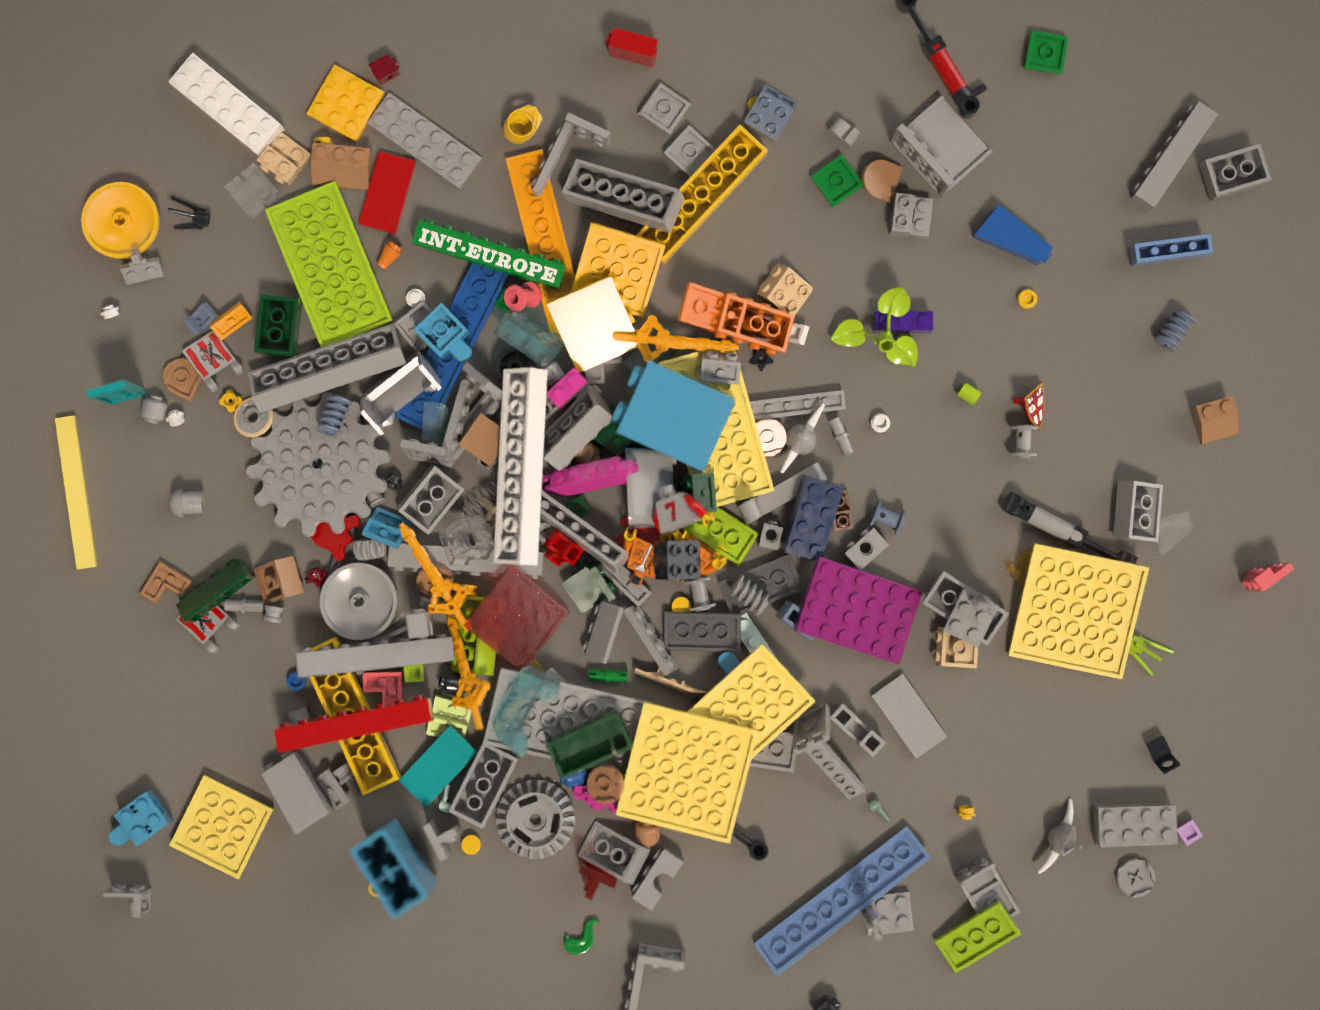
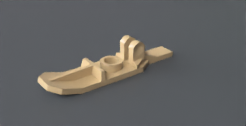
[634,668,708,698]

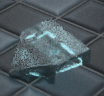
[422,402,452,441]

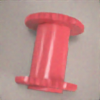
[504,281,542,312]

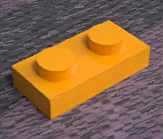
[209,301,252,340]

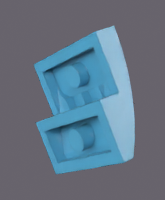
[362,507,412,549]

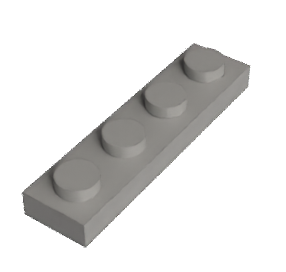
[623,605,677,676]

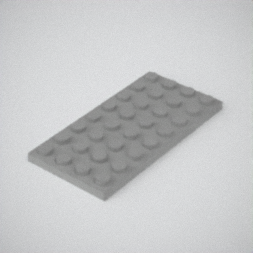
[483,667,652,776]

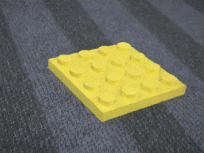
[169,775,274,879]

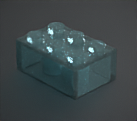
[494,311,564,364]

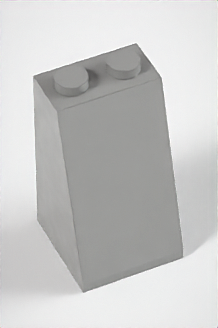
[261,751,334,835]

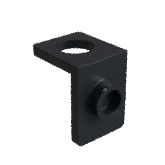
[1147,736,1180,774]

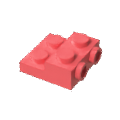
[1242,562,1294,592]

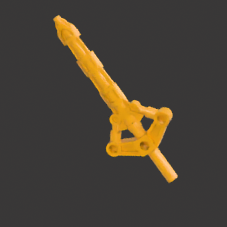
[613,315,739,364]
[399,523,471,632]
[447,614,490,730]

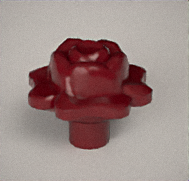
[304,567,327,587]

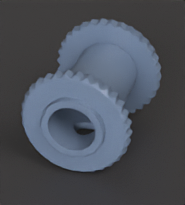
[870,501,907,535]

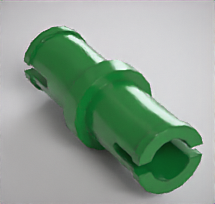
[588,668,628,683]

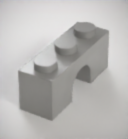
[406,609,435,638]
[830,703,886,757]
[631,847,684,911]

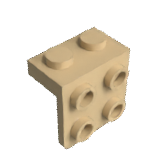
[756,263,813,316]

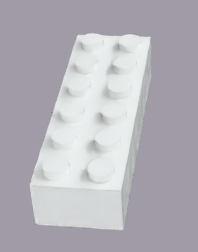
[168,53,285,157]

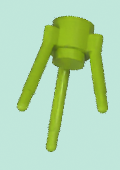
[1129,635,1174,676]

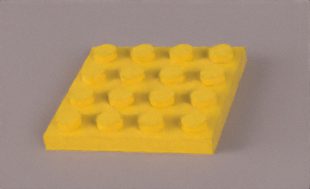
[571,222,666,318]

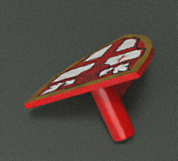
[1013,382,1045,430]

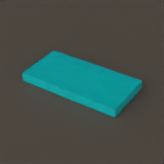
[86,380,146,405]
[399,725,479,807]

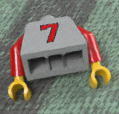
[653,485,715,541]

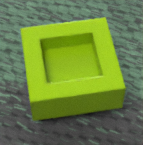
[403,665,424,683]

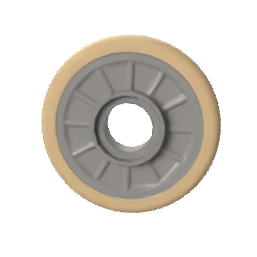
[233,397,273,437]

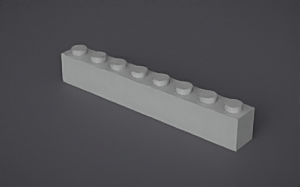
[388,544,544,579]
[295,634,455,678]

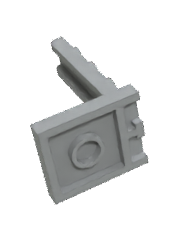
[531,112,611,197]
[453,363,502,461]
[400,379,474,468]
[943,588,999,648]
[793,703,865,799]
[862,891,914,940]
[625,943,685,1010]

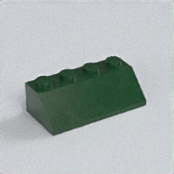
[176,558,256,623]

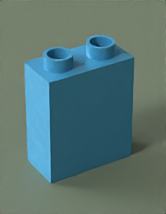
[611,361,736,472]
[350,818,438,919]

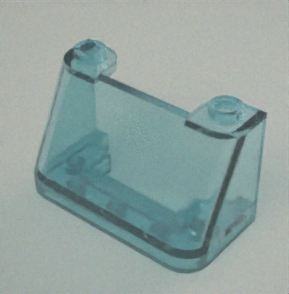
[492,665,561,758]

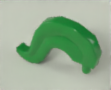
[564,919,599,955]

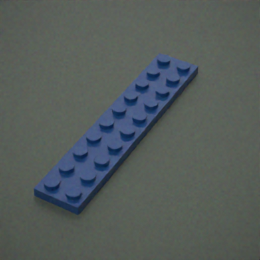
[395,264,510,434]

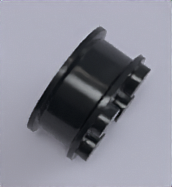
[494,346,538,384]

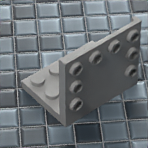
[890,96,993,198]

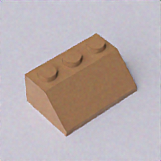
[311,143,373,190]

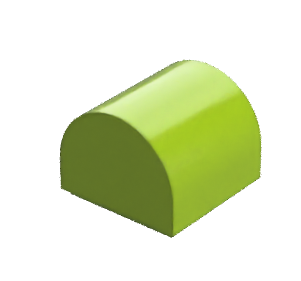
[957,383,981,405]

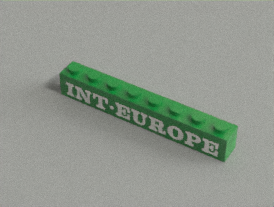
[412,219,566,291]

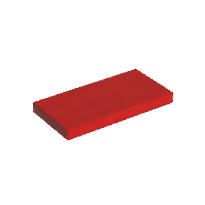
[359,151,416,235]

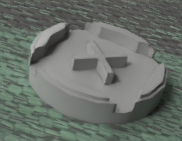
[1116,858,1156,898]

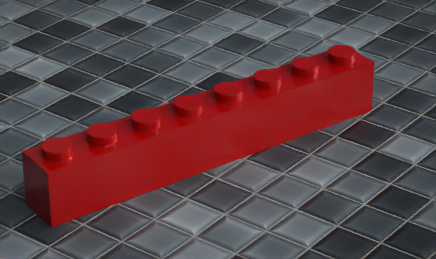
[274,695,434,753]

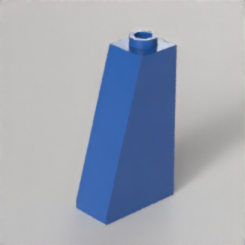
[973,204,1053,265]

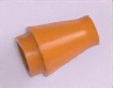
[377,240,402,270]

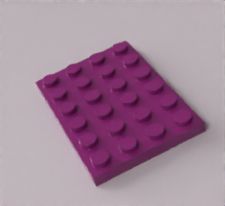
[794,556,923,665]

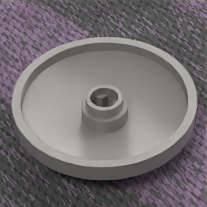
[320,563,398,640]

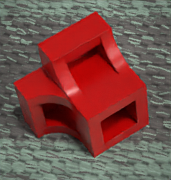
[544,529,584,567]

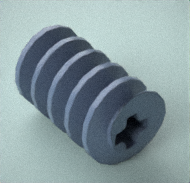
[1155,310,1197,353]
[316,395,352,438]

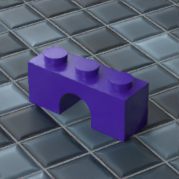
[873,311,933,333]

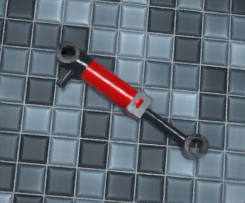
[896,0,987,119]

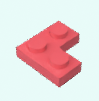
[363,672,403,706]

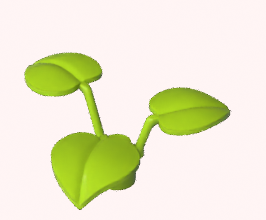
[831,287,918,367]

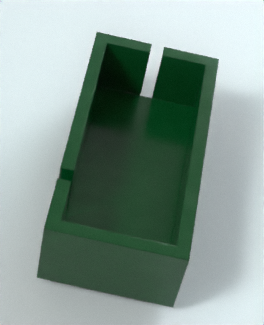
[545,708,633,780]

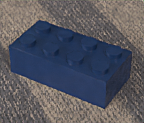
[781,475,844,560]

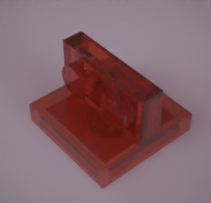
[579,860,618,900]

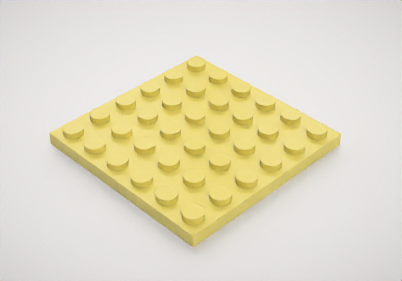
[1008,543,1149,679]
[616,701,758,844]

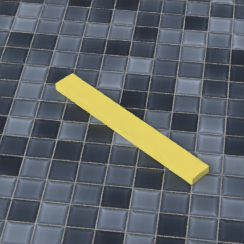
[55,415,98,570]

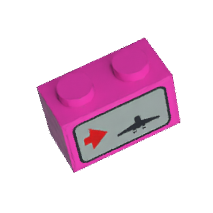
[546,368,588,410]

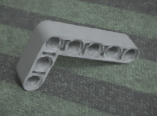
[737,462,828,525]

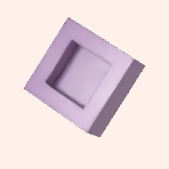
[1177,819,1203,846]

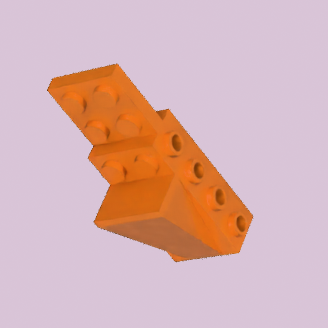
[677,282,795,356]

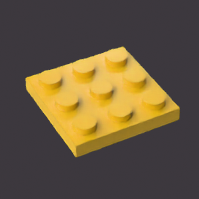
[306,64,385,142]

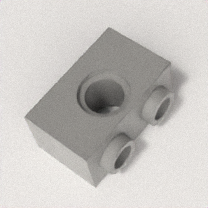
[843,528,889,570]

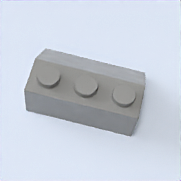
[396,463,464,535]
[1113,481,1163,542]
[583,601,624,664]

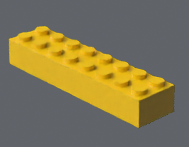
[637,125,768,266]
[310,637,401,795]

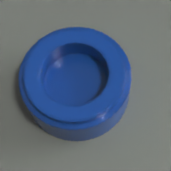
[286,672,307,691]

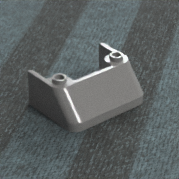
[360,351,441,435]

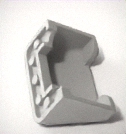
[625,448,676,529]

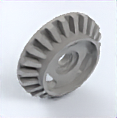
[496,779,575,859]

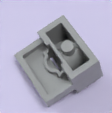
[889,193,933,238]

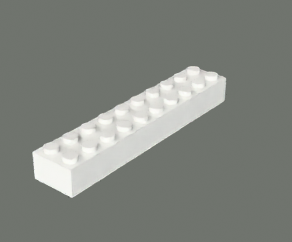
[493,368,547,565]

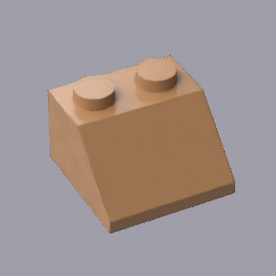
[1190,395,1239,445]
[254,556,304,605]

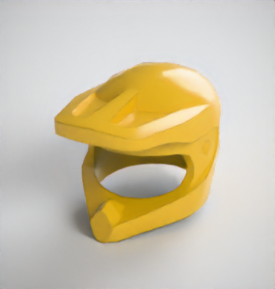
[503,105,542,144]

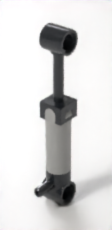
[1002,492,1138,564]

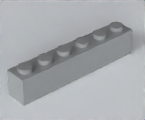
[1131,101,1218,211]
[540,490,629,573]

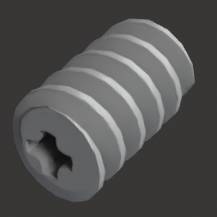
[729,574,771,616]

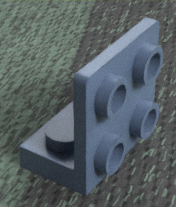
[744,84,798,141]

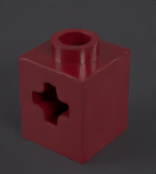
[368,54,400,86]

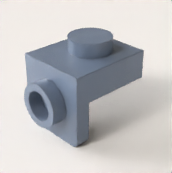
[183,302,219,334]

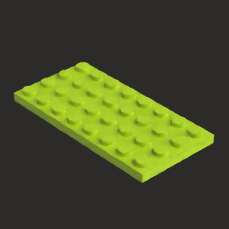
[265,181,394,347]

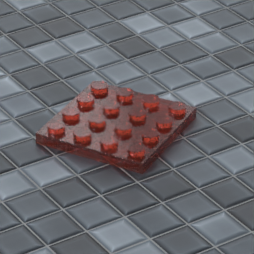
[463,564,570,673]

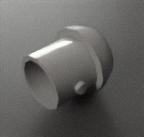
[169,489,205,518]

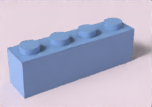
[1129,234,1213,267]

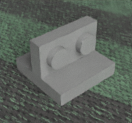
[422,819,461,861]

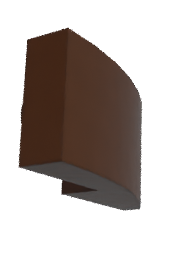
[833,488,853,531]

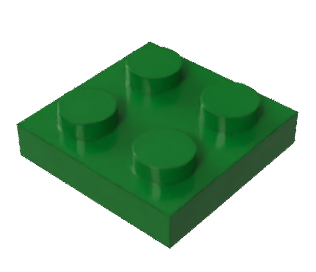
[1024,30,1069,75]
[810,155,864,208]

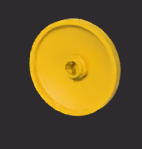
[81,182,160,259]

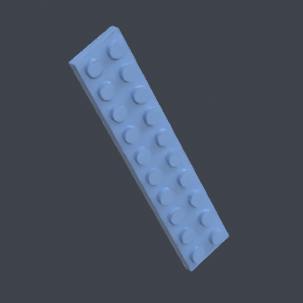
[754,826,931,976]

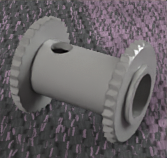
[1010,425,1037,459]
[684,577,716,612]

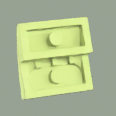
[426,694,471,737]

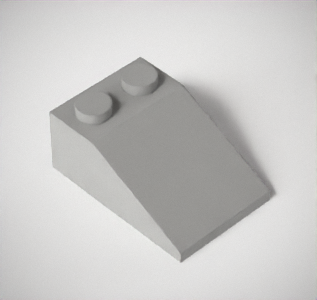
[578,821,650,885]

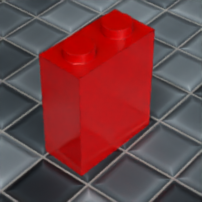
[606,27,658,68]

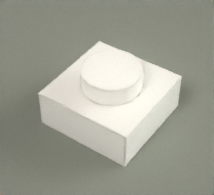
[788,323,809,345]

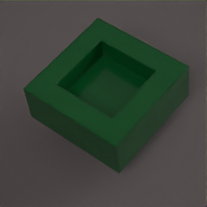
[564,495,591,518]

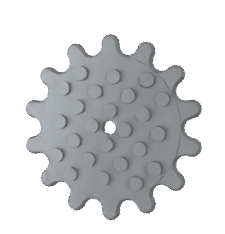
[246,392,392,537]

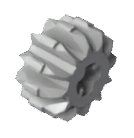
[353,537,386,560]

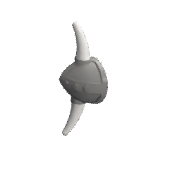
[780,403,825,473]
[1038,799,1082,874]

